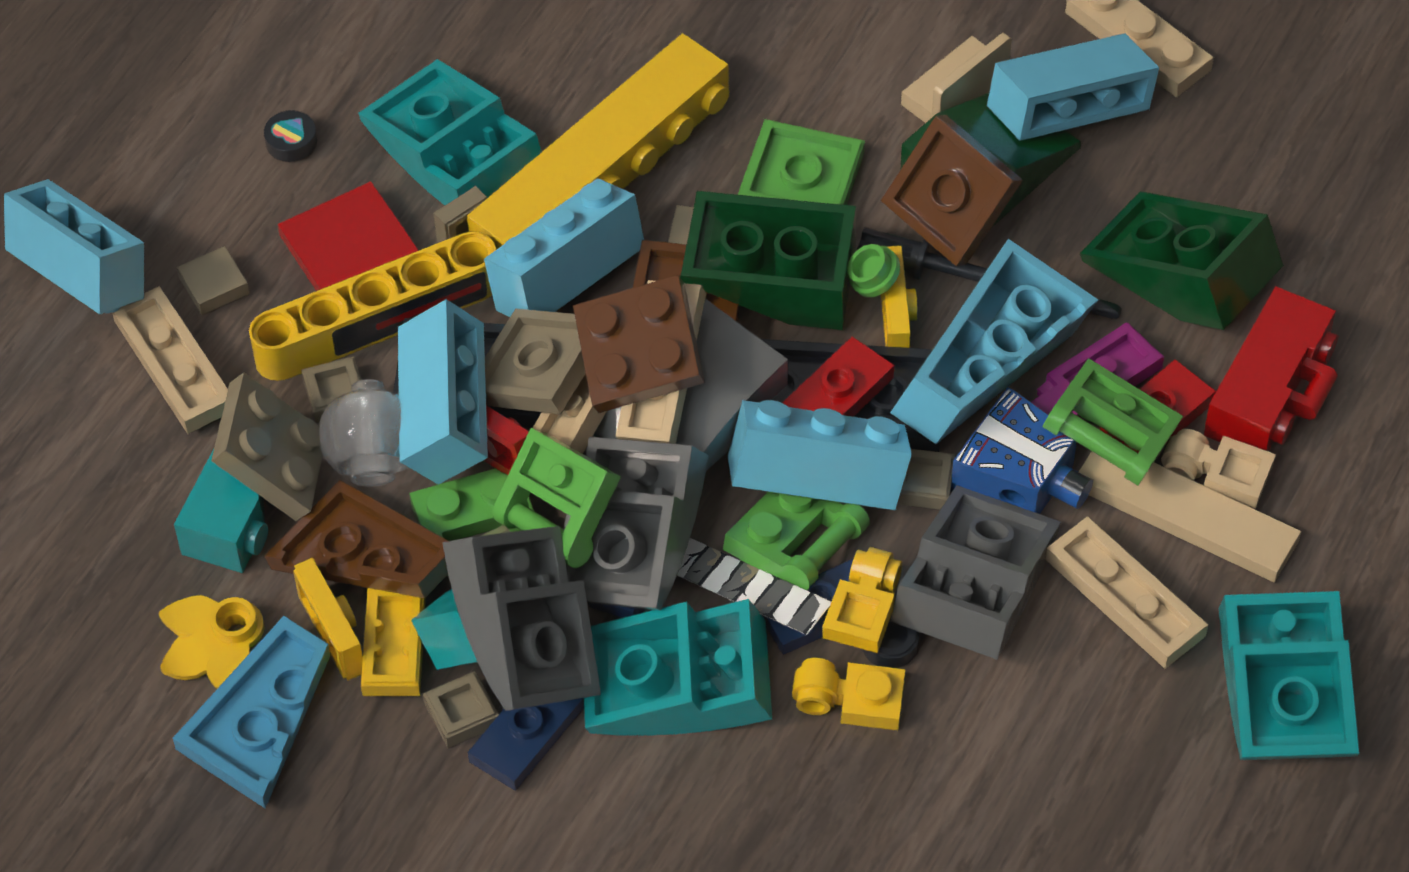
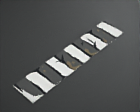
[677,538,831,635]

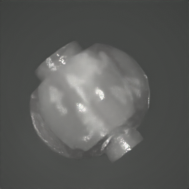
[319,379,408,487]

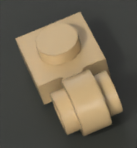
[1161,429,1276,509]

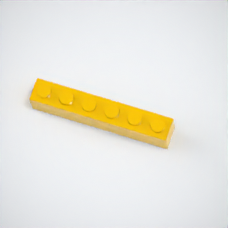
[467,33,729,250]

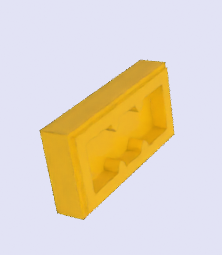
[880,246,917,348]
[293,558,363,681]
[361,588,426,696]

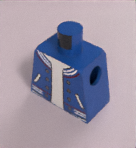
[951,387,1093,514]

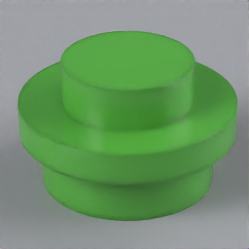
[847,244,900,297]

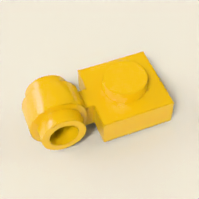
[822,547,903,653]
[792,658,905,731]

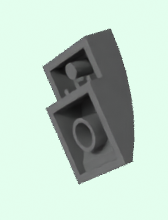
[594,299,788,471]
[564,437,709,610]
[891,485,1061,660]
[443,526,601,711]

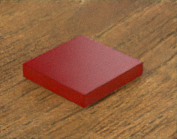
[278,181,419,291]

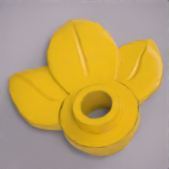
[159,595,264,689]

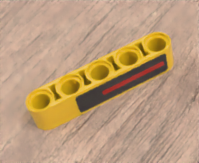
[249,232,496,381]

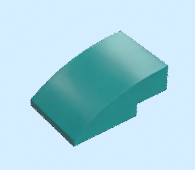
[358,59,542,205]
[1219,591,1359,760]
[584,599,772,736]

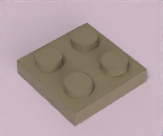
[485,308,586,414]
[211,372,327,521]

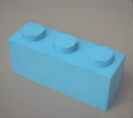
[987,33,1159,141]
[484,178,644,317]
[4,179,144,314]
[398,299,488,485]
[728,400,912,510]

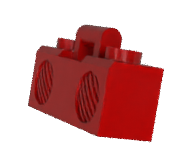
[1204,286,1339,451]

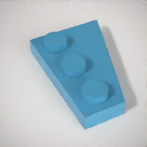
[173,616,330,808]

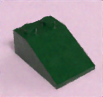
[900,93,1081,228]
[681,191,856,330]
[1080,191,1284,330]

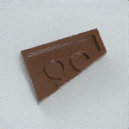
[264,480,448,598]

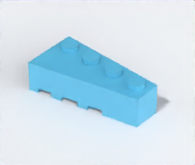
[890,239,1098,444]

